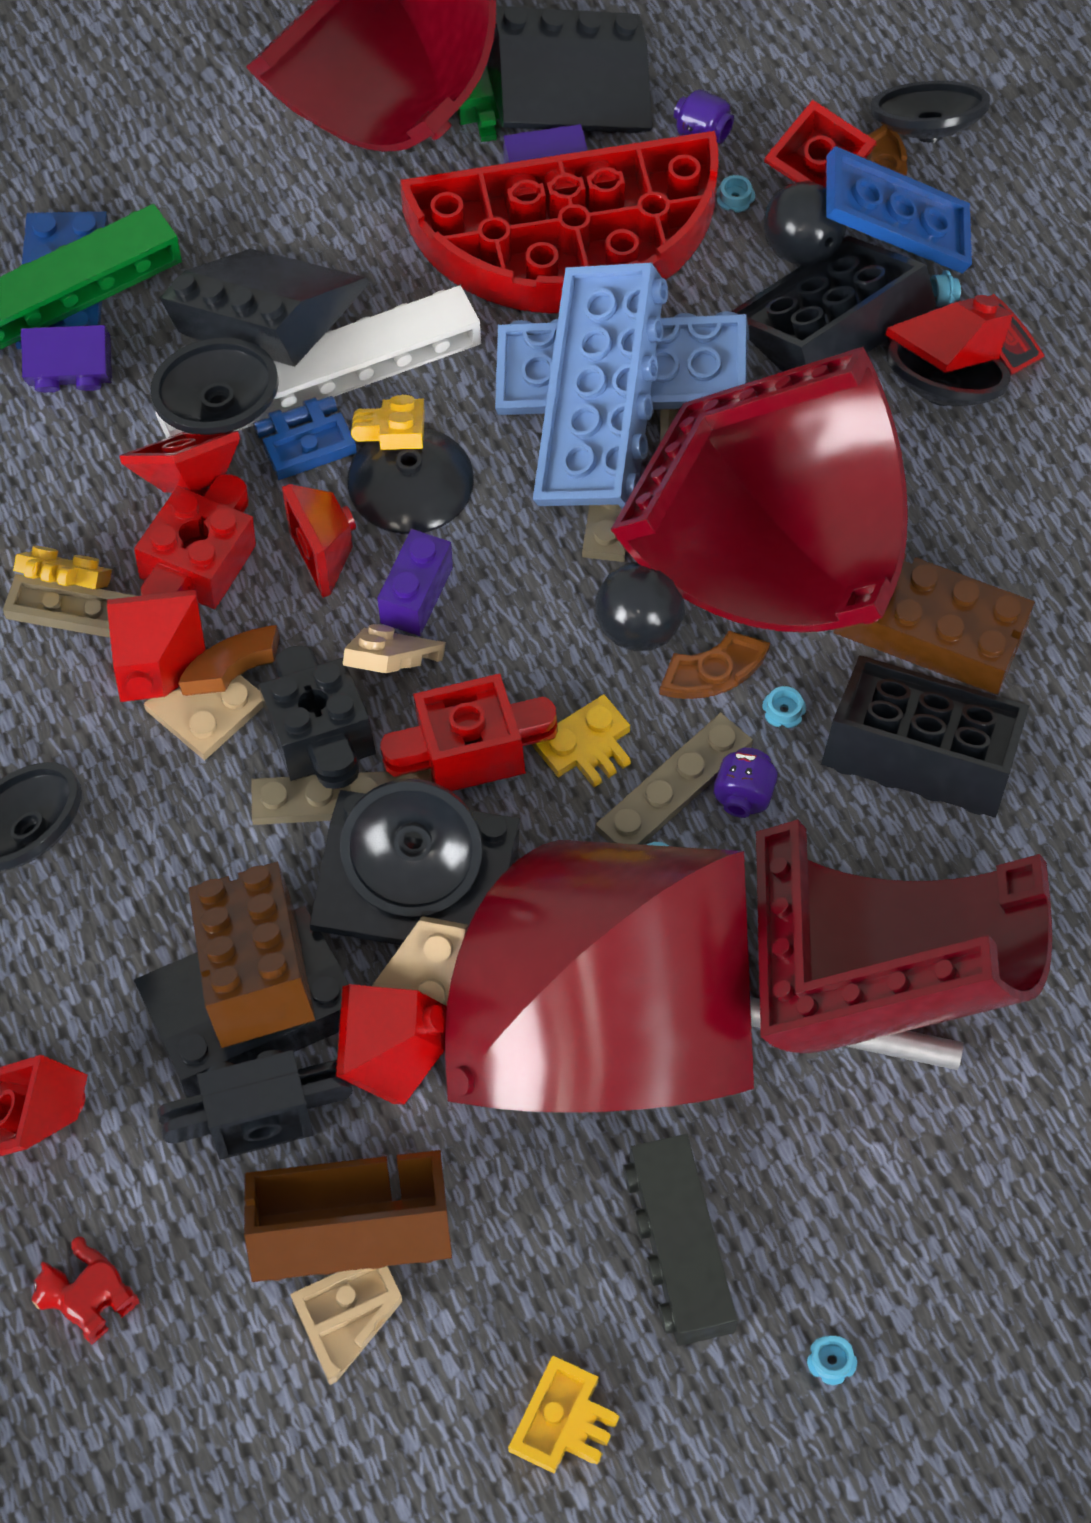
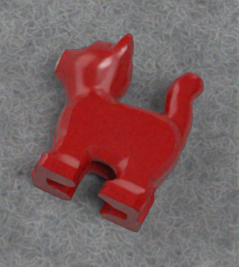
[31,1236,140,1345]

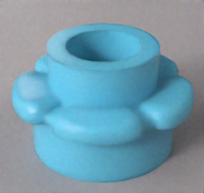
[716,175,755,212]
[930,270,961,308]
[762,686,806,728]
[807,1336,857,1385]

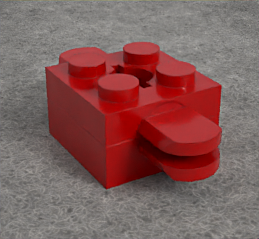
[134,474,256,610]
[380,673,558,791]

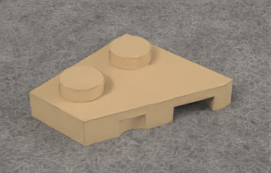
[343,624,446,673]
[144,675,264,761]
[372,916,468,1006]
[290,1266,402,1385]

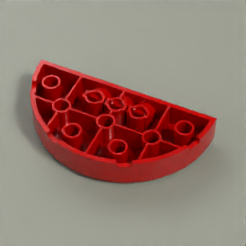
[400,131,719,314]

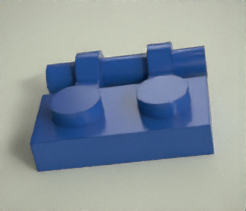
[253,396,357,481]

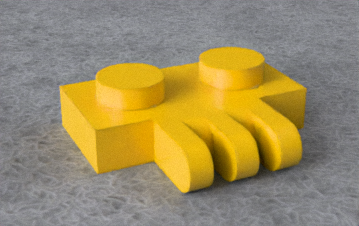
[351,395,425,450]
[13,546,112,589]
[532,694,631,788]
[508,1355,620,1474]

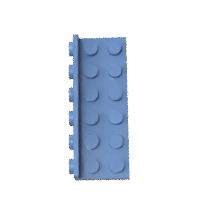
[533,263,668,509]
[495,311,749,415]

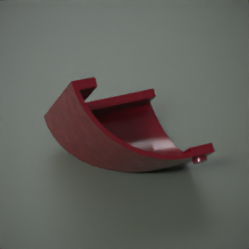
[246,0,496,152]
[611,347,908,632]
[756,820,1052,1053]
[445,840,754,1112]

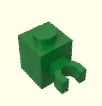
[457,66,499,142]

